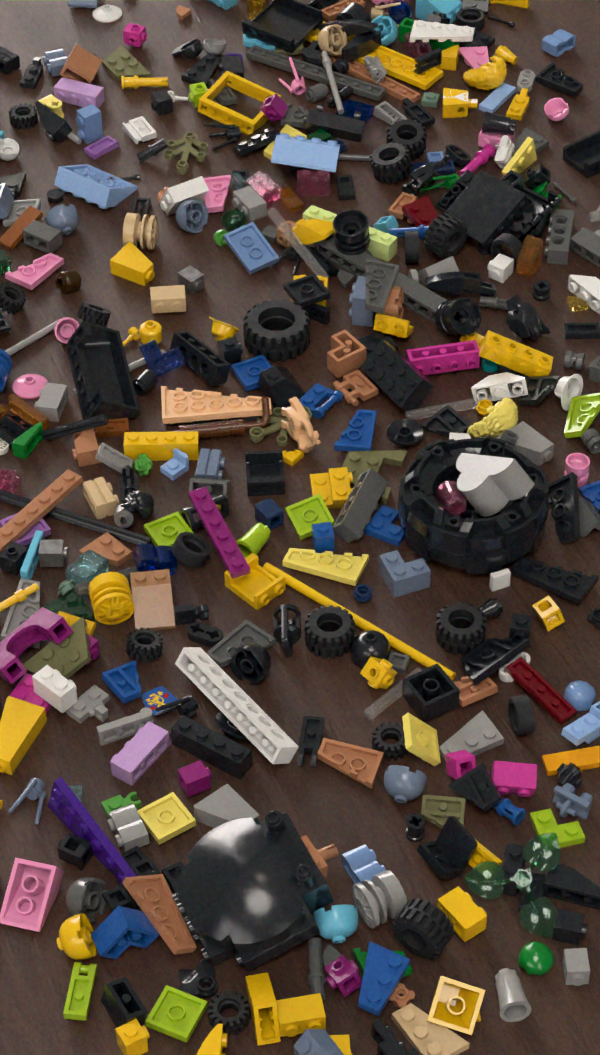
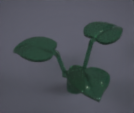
[464,833,561,938]

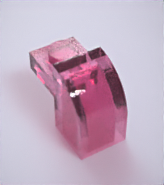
[403,32,432,59]

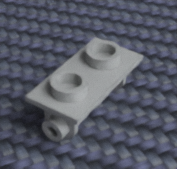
[364,56,387,84]

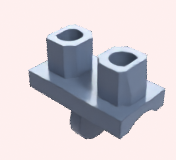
[552,783,593,820]

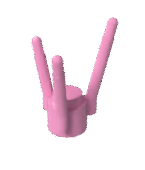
[279,57,306,95]

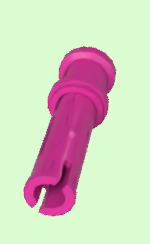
[459,144,496,177]

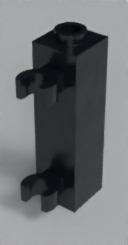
[303,103,365,143]

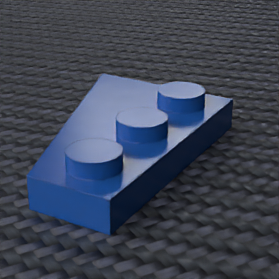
[334,409,377,452]
[358,942,410,1016]

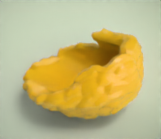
[463,55,507,91]

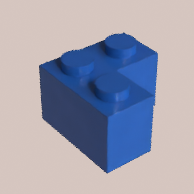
[91,906,160,959]

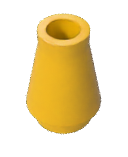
[495,45,518,65]

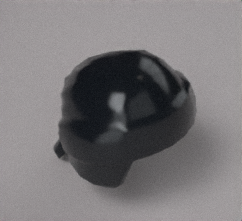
[121,489,154,521]

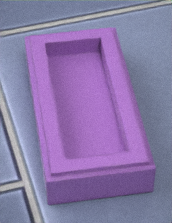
[84,135,119,160]

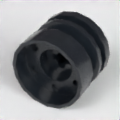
[333,209,370,256]
[435,298,482,336]

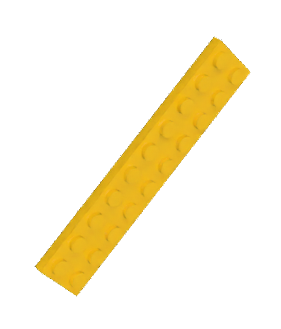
[306,21,444,90]

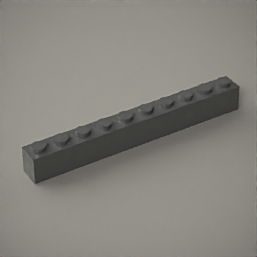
[316,233,446,325]

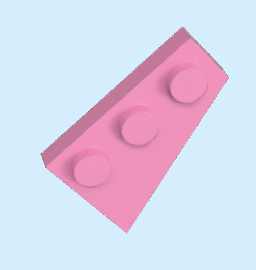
[203,175,231,213]
[5,253,64,290]

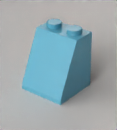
[415,0,462,24]

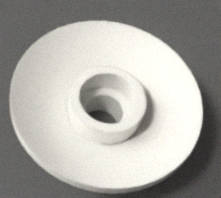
[93,4,122,23]

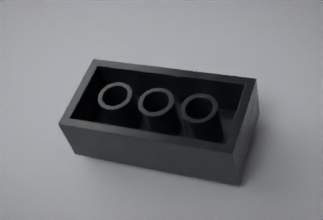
[360,339,434,414]

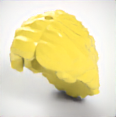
[467,397,518,438]

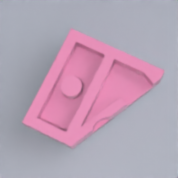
[459,46,489,69]

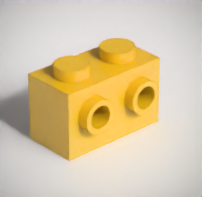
[437,886,487,942]
[276,993,326,1037]

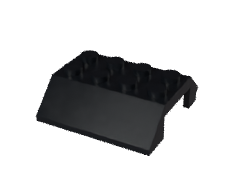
[500,170,561,238]

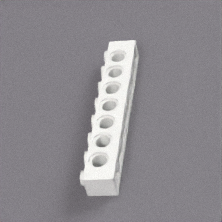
[175,647,299,764]

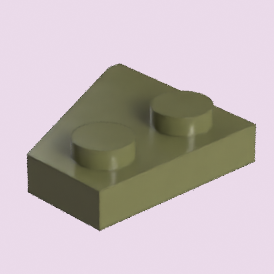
[421,794,466,829]

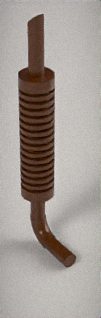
[168,397,270,440]

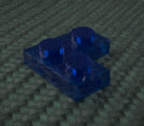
[139,340,186,377]

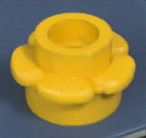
[476,399,493,416]

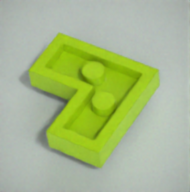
[530,808,585,852]

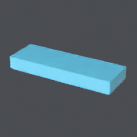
[20,530,44,580]

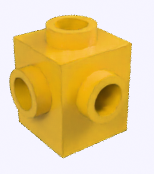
[360,657,398,689]

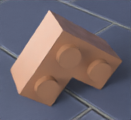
[327,330,367,378]

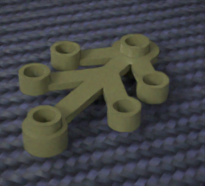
[164,132,208,175]
[249,406,312,447]

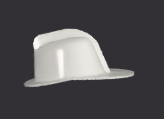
[554,374,583,411]

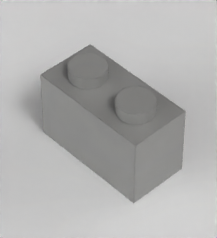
[232,186,267,222]
[34,382,69,422]

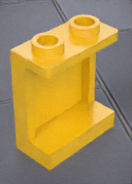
[224,553,286,610]

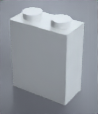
[160,176,209,216]

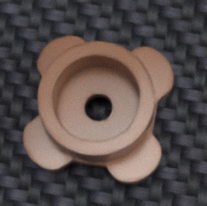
[389,983,415,1008]

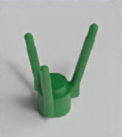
[420,173,460,192]

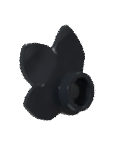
[177,959,218,997]

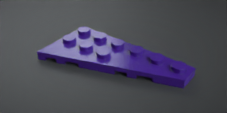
[47,777,137,887]

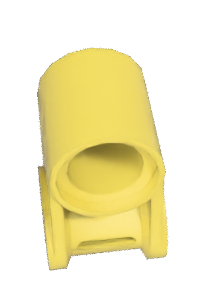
[38,94,64,118]

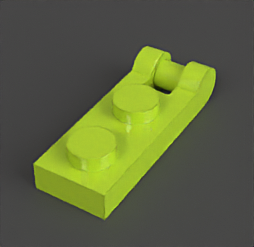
[63,962,98,1021]

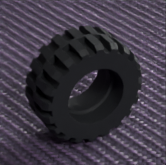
[243,299,310,362]

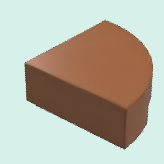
[176,5,191,20]

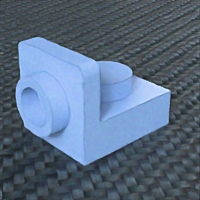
[160,448,189,481]

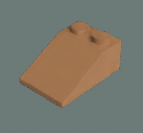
[130,569,175,631]

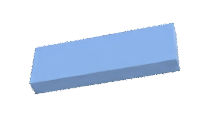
[479,83,516,113]

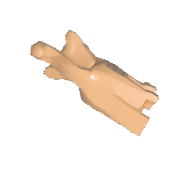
[281,397,321,453]

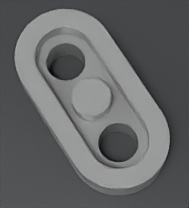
[517,69,535,92]

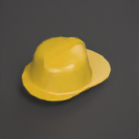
[209,317,240,341]

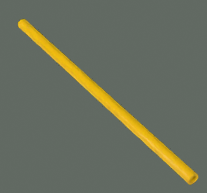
[263,562,456,681]

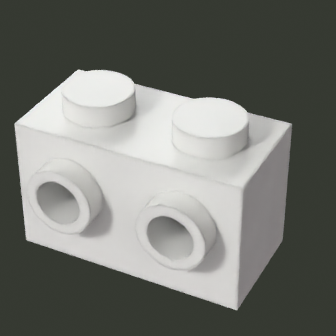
[32,665,78,713]

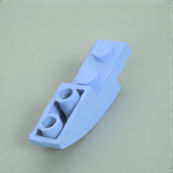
[561,701,600,746]

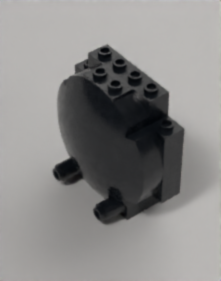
[172,810,334,972]

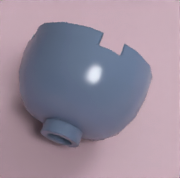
[175,199,208,233]
[44,204,79,235]
[383,765,427,803]

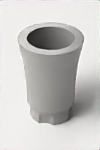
[495,968,532,1022]

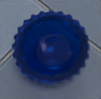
[388,0,413,23]

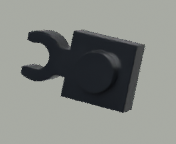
[174,604,209,625]

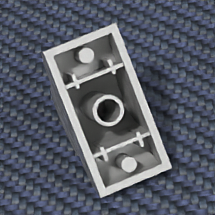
[456,453,535,517]

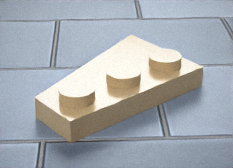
[391,1003,470,1055]

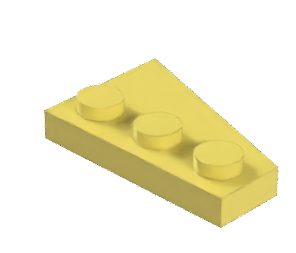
[501,137,537,177]

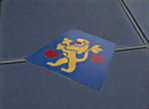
[141,686,178,716]

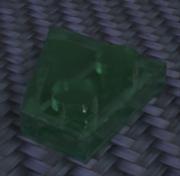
[42,591,95,622]

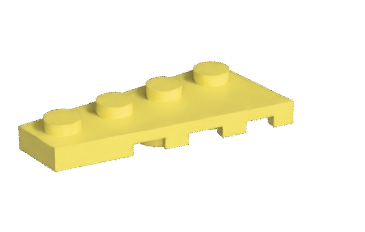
[283,548,369,586]

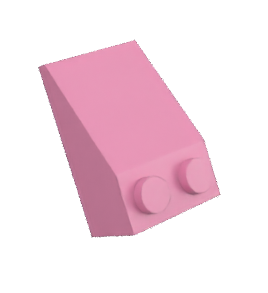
[0,857,64,932]

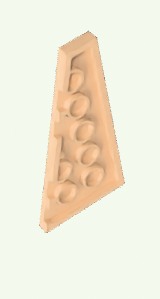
[161,386,272,424]

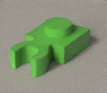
[101,792,142,819]

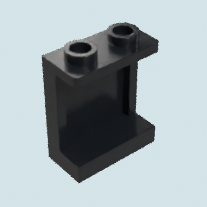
[245,450,285,496]

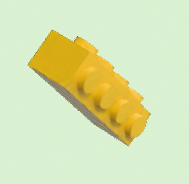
[478,330,553,377]
[123,431,199,461]

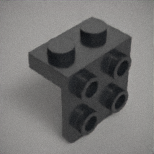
[417,816,477,880]

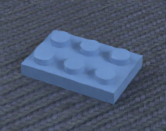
[224,222,279,275]

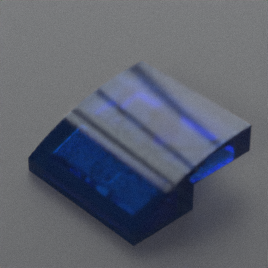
[335,99,376,124]

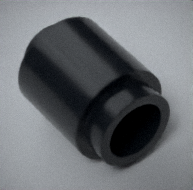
[133,370,158,395]

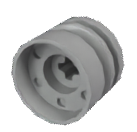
[352,870,407,929]

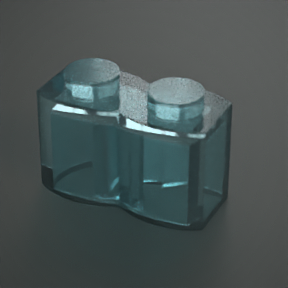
[65,550,109,585]

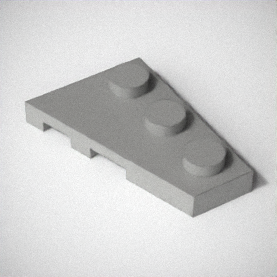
[439,710,504,761]

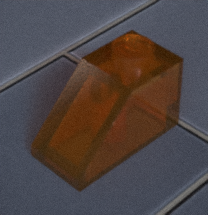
[516,235,543,277]

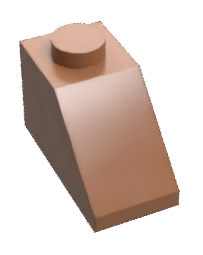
[72,429,101,467]

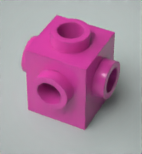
[123,23,147,47]

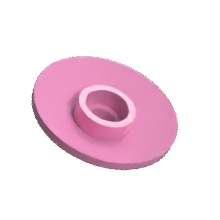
[13,374,48,399]

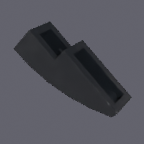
[342,30,381,62]

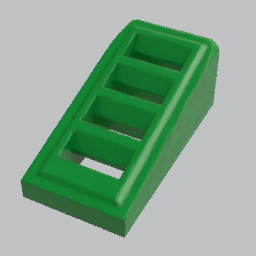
[12,422,43,459]

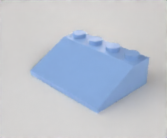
[271,133,340,172]
[54,164,138,209]

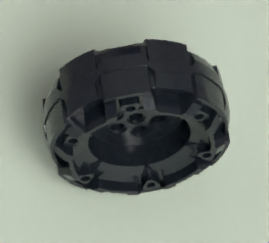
[398,436,549,574]

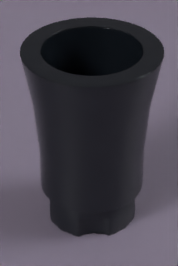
[482,111,517,135]

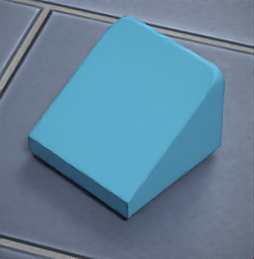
[373,215,399,233]

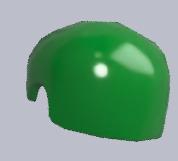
[517,941,554,976]

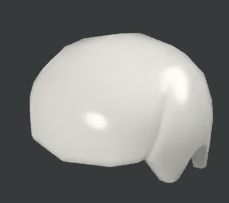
[0,138,20,161]

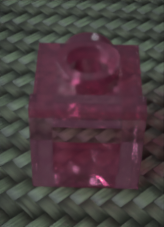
[0,469,21,493]

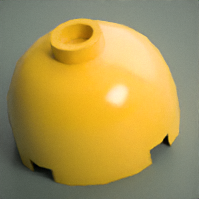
[57,913,97,960]

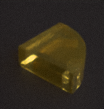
[566,296,588,312]

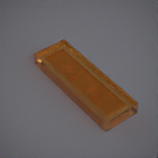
[8,393,50,431]

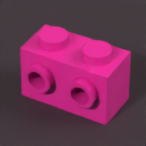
[491,761,537,797]

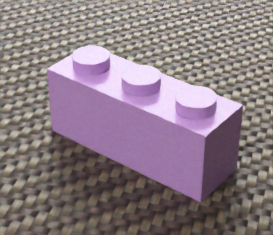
[54,77,105,108]
[110,721,170,786]

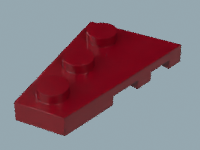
[401,196,438,227]

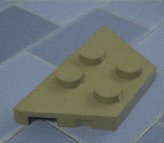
[102,45,151,81]
[23,617,91,679]

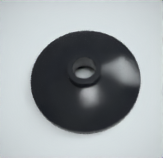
[387,419,423,446]
[215,712,247,739]

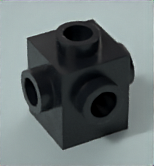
[525,162,551,189]

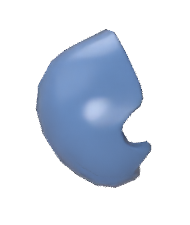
[563,680,596,711]

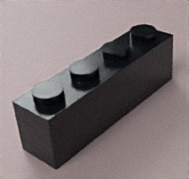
[170,715,252,780]

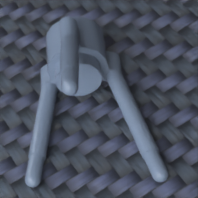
[8,778,47,825]

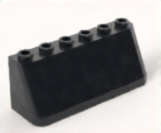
[66,321,140,420]

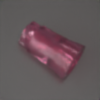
[436,481,466,516]

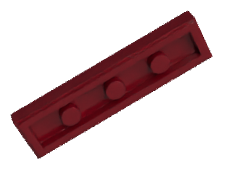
[505,657,577,725]

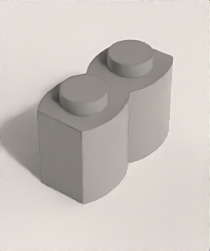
[107,803,150,852]

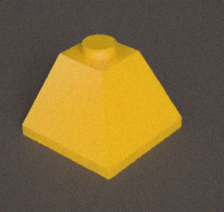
[291,218,334,246]
[427,976,485,1036]

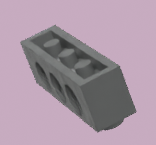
[544,209,574,265]

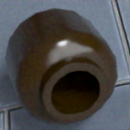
[55,269,82,293]

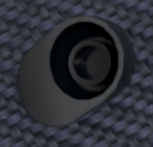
[171,38,203,59]

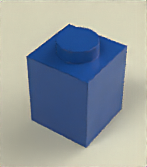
[312,522,334,553]

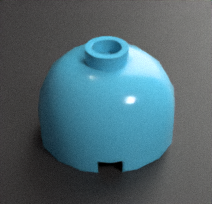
[367,15,398,46]
[313,904,359,944]

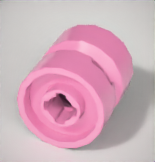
[564,453,590,488]

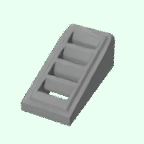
[373,101,407,124]

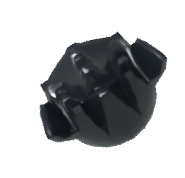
[506,295,551,341]

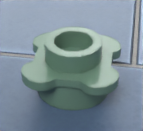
[57,579,76,598]

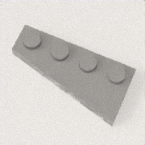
[0,578,40,649]

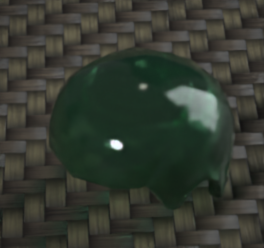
[221,207,246,231]

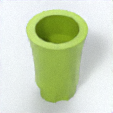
[236,523,271,558]

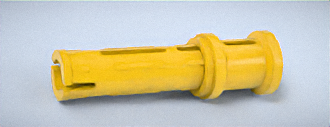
[121,75,168,89]

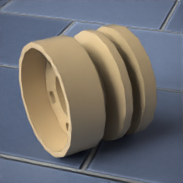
[123,213,159,250]

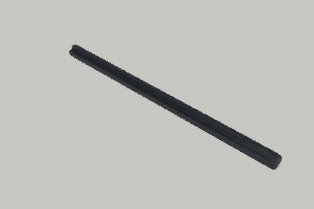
[0,489,152,548]

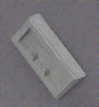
[95,442,134,473]

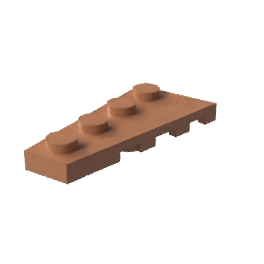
[122,874,197,955]

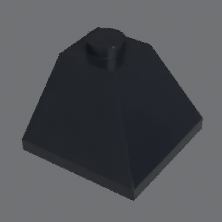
[257,365,305,408]

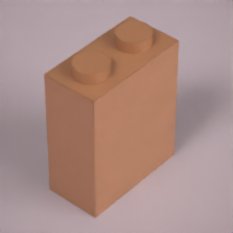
[59,44,103,84]

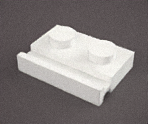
[122,116,157,144]

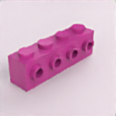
[406,340,480,375]

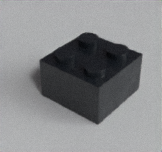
[402,663,460,722]

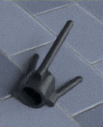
[205,123,241,151]
[272,242,303,276]
[155,695,198,737]

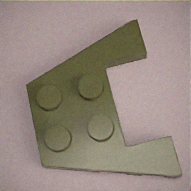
[342,450,407,505]

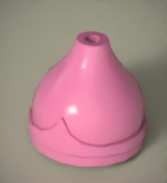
[54,317,79,344]

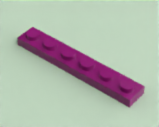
[188,487,250,579]

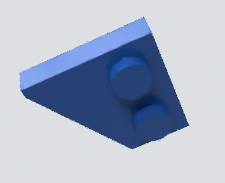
[101,660,141,704]

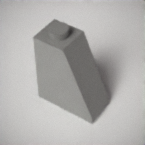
[496,421,554,466]
[194,784,260,828]

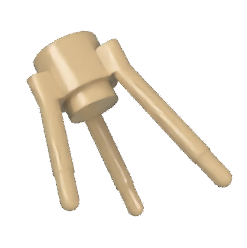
[371,2,401,28]

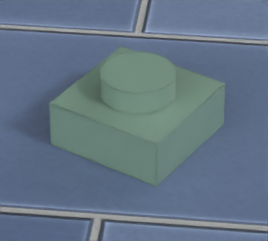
[421,92,440,108]

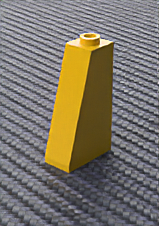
[0,696,47,775]

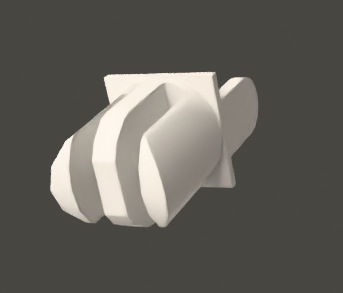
[494,135,515,169]

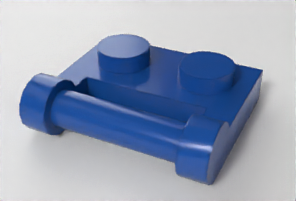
[299,383,343,419]

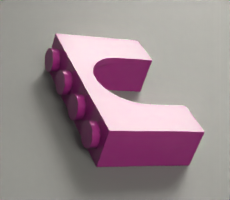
[0,607,73,684]

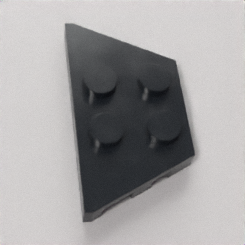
[460,638,531,686]

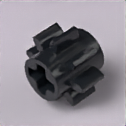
[557,762,583,788]

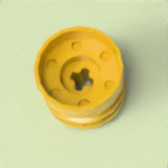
[88,572,135,625]

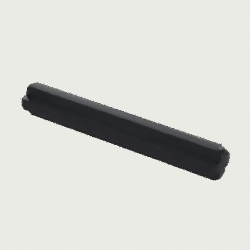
[42,414,108,441]

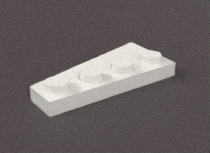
[409,20,475,42]

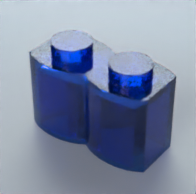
[133,543,178,576]

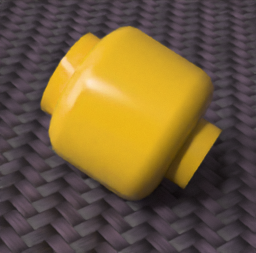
[139,320,163,347]

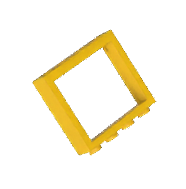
[198,71,281,135]

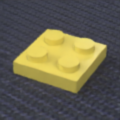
[402,713,441,767]
[137,792,196,845]

